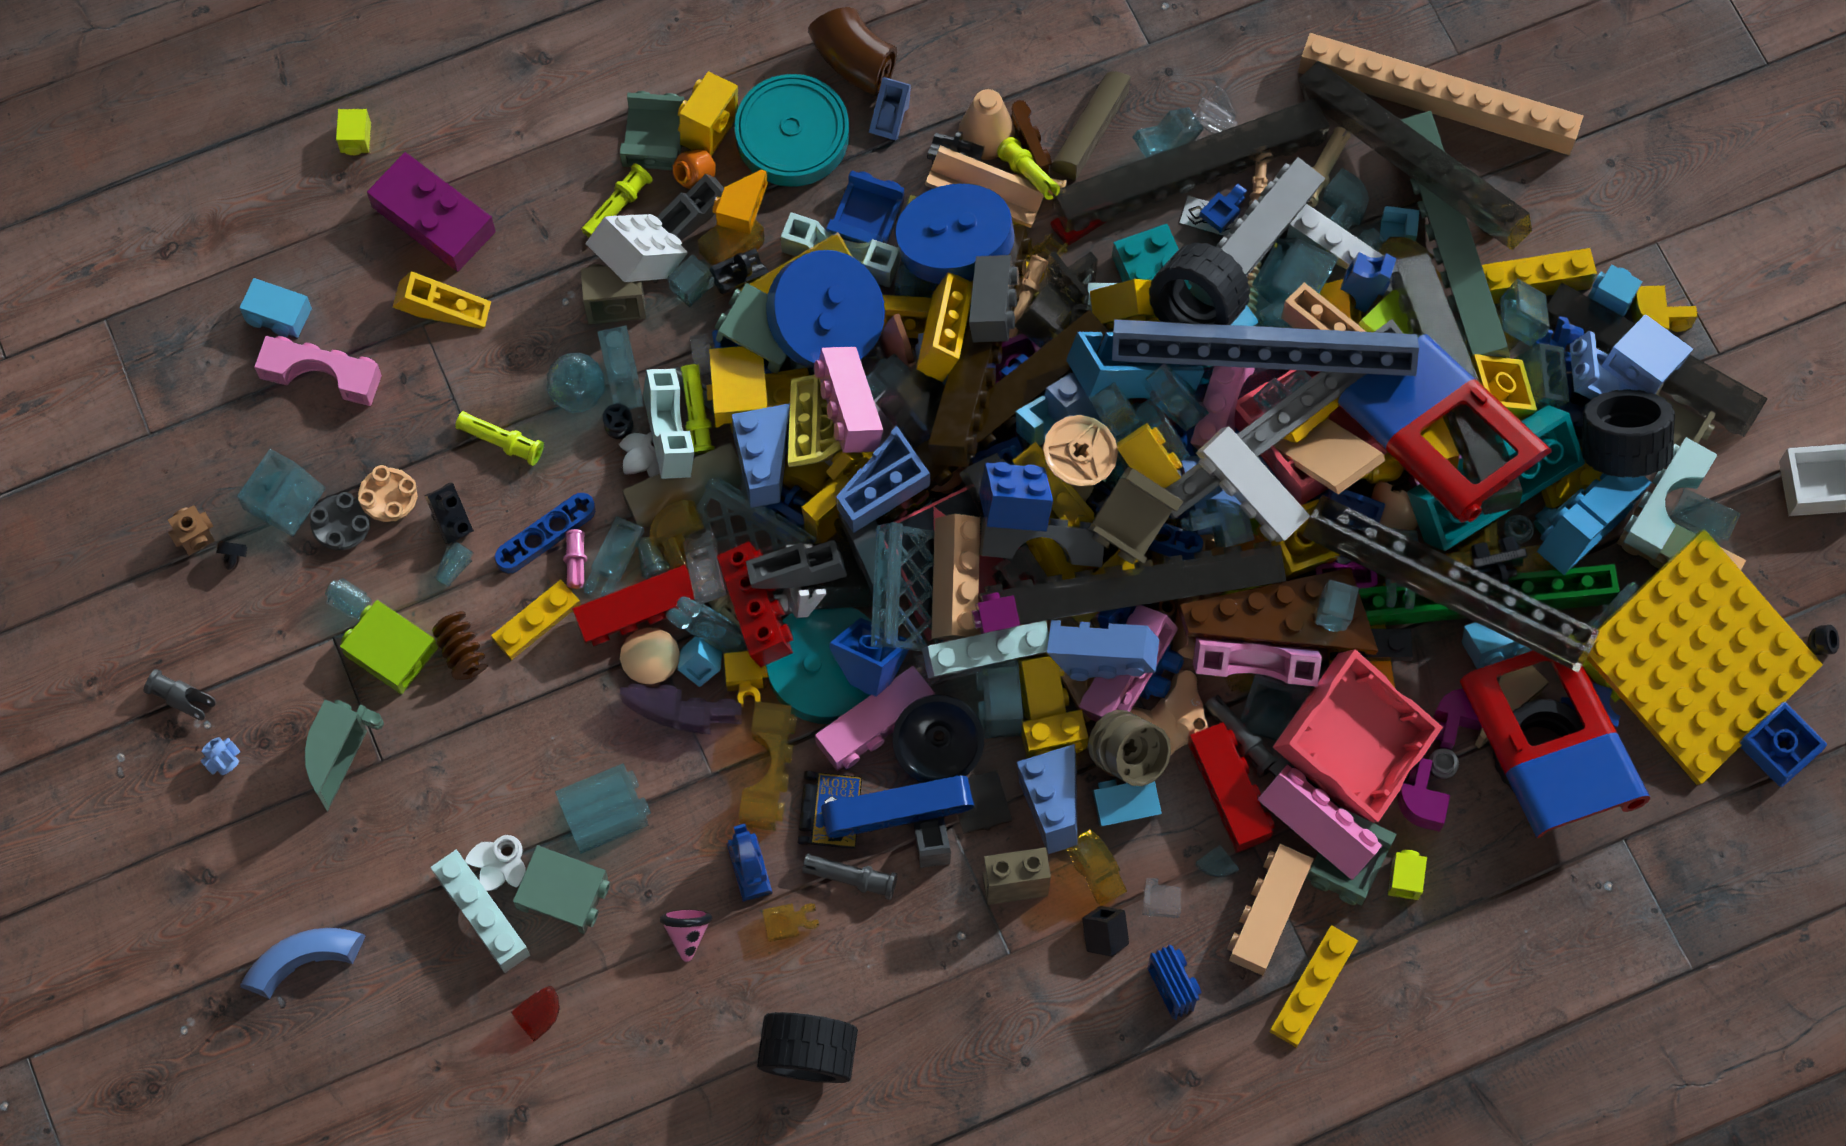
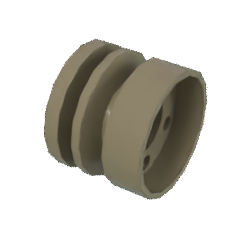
[1088,710,1171,786]

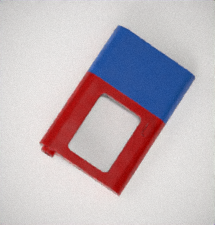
[1338,334,1552,523]
[1460,638,1650,838]

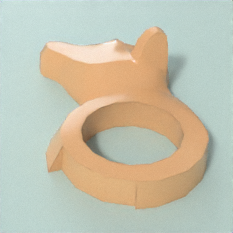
[1104,670,1209,778]

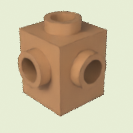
[168,505,215,556]

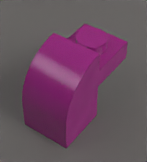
[1433,689,1482,750]
[1397,758,1450,832]

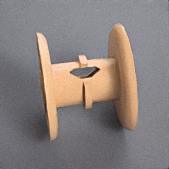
[1041,415,1118,502]

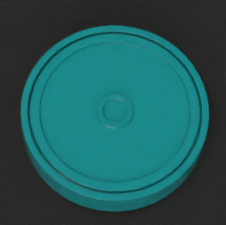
[735,74,849,187]
[766,602,873,724]

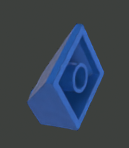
[829,617,912,697]

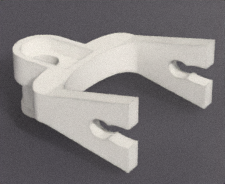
[773,544,826,618]

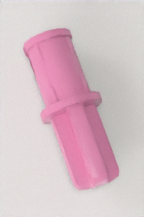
[563,529,587,589]

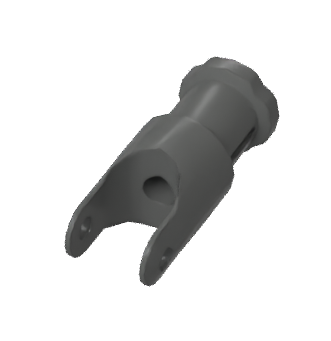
[143,669,216,720]

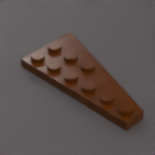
[1178,568,1378,655]

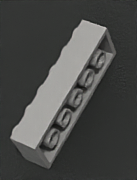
[1188,157,1325,307]

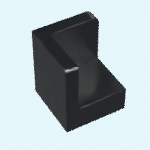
[1082,906,1129,957]

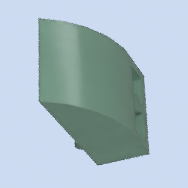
[305,700,384,812]

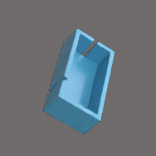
[1066,332,1205,399]
[1536,473,1652,575]

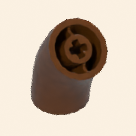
[808,7,897,97]

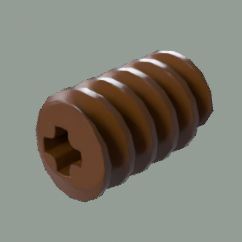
[432,611,489,680]

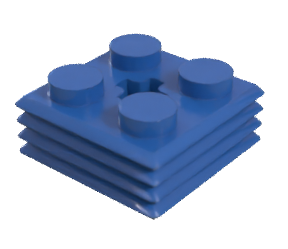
[1740,702,1827,787]
[1147,944,1201,1020]

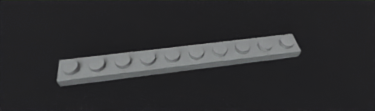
[1165,319,1403,520]

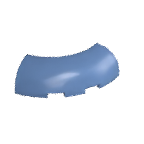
[240,928,366,999]

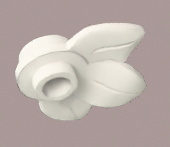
[619,432,660,478]
[465,835,526,891]

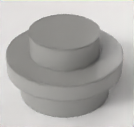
[1429,748,1459,779]

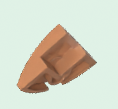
[880,314,921,389]

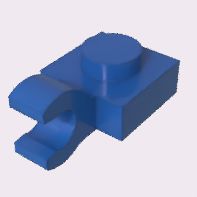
[1199,184,1247,233]

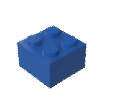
[979,462,1053,532]

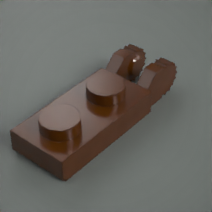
[1011,100,1052,175]

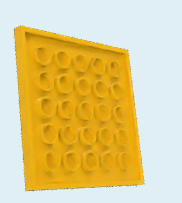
[1577,529,1823,785]

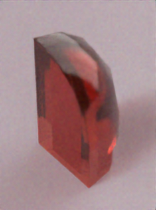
[511,986,560,1042]

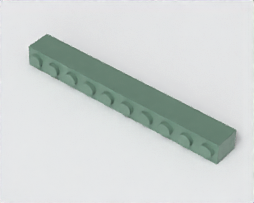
[1395,110,1510,361]

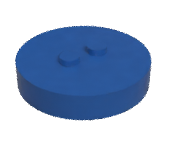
[896,184,1015,284]
[766,250,885,369]

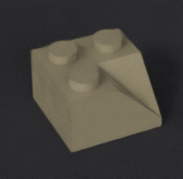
[581,264,646,324]

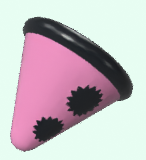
[660,910,712,962]

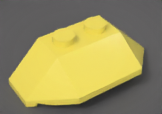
[788,374,842,467]

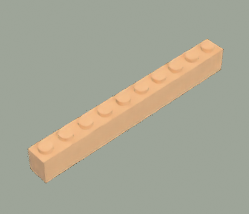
[1298,33,1583,155]

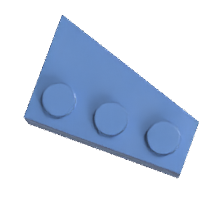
[732,403,790,508]
[836,425,930,533]
[1047,620,1159,681]
[1017,744,1077,854]

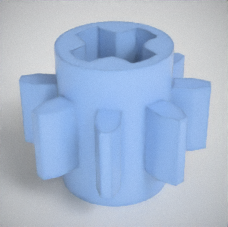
[200,737,240,775]

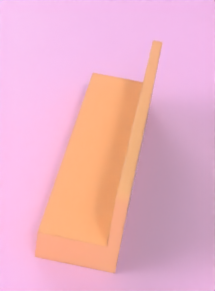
[925,145,1044,228]

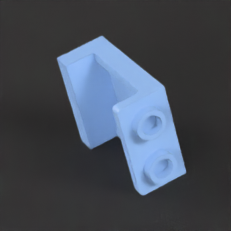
[1601,314,1693,394]
[1570,331,1633,399]

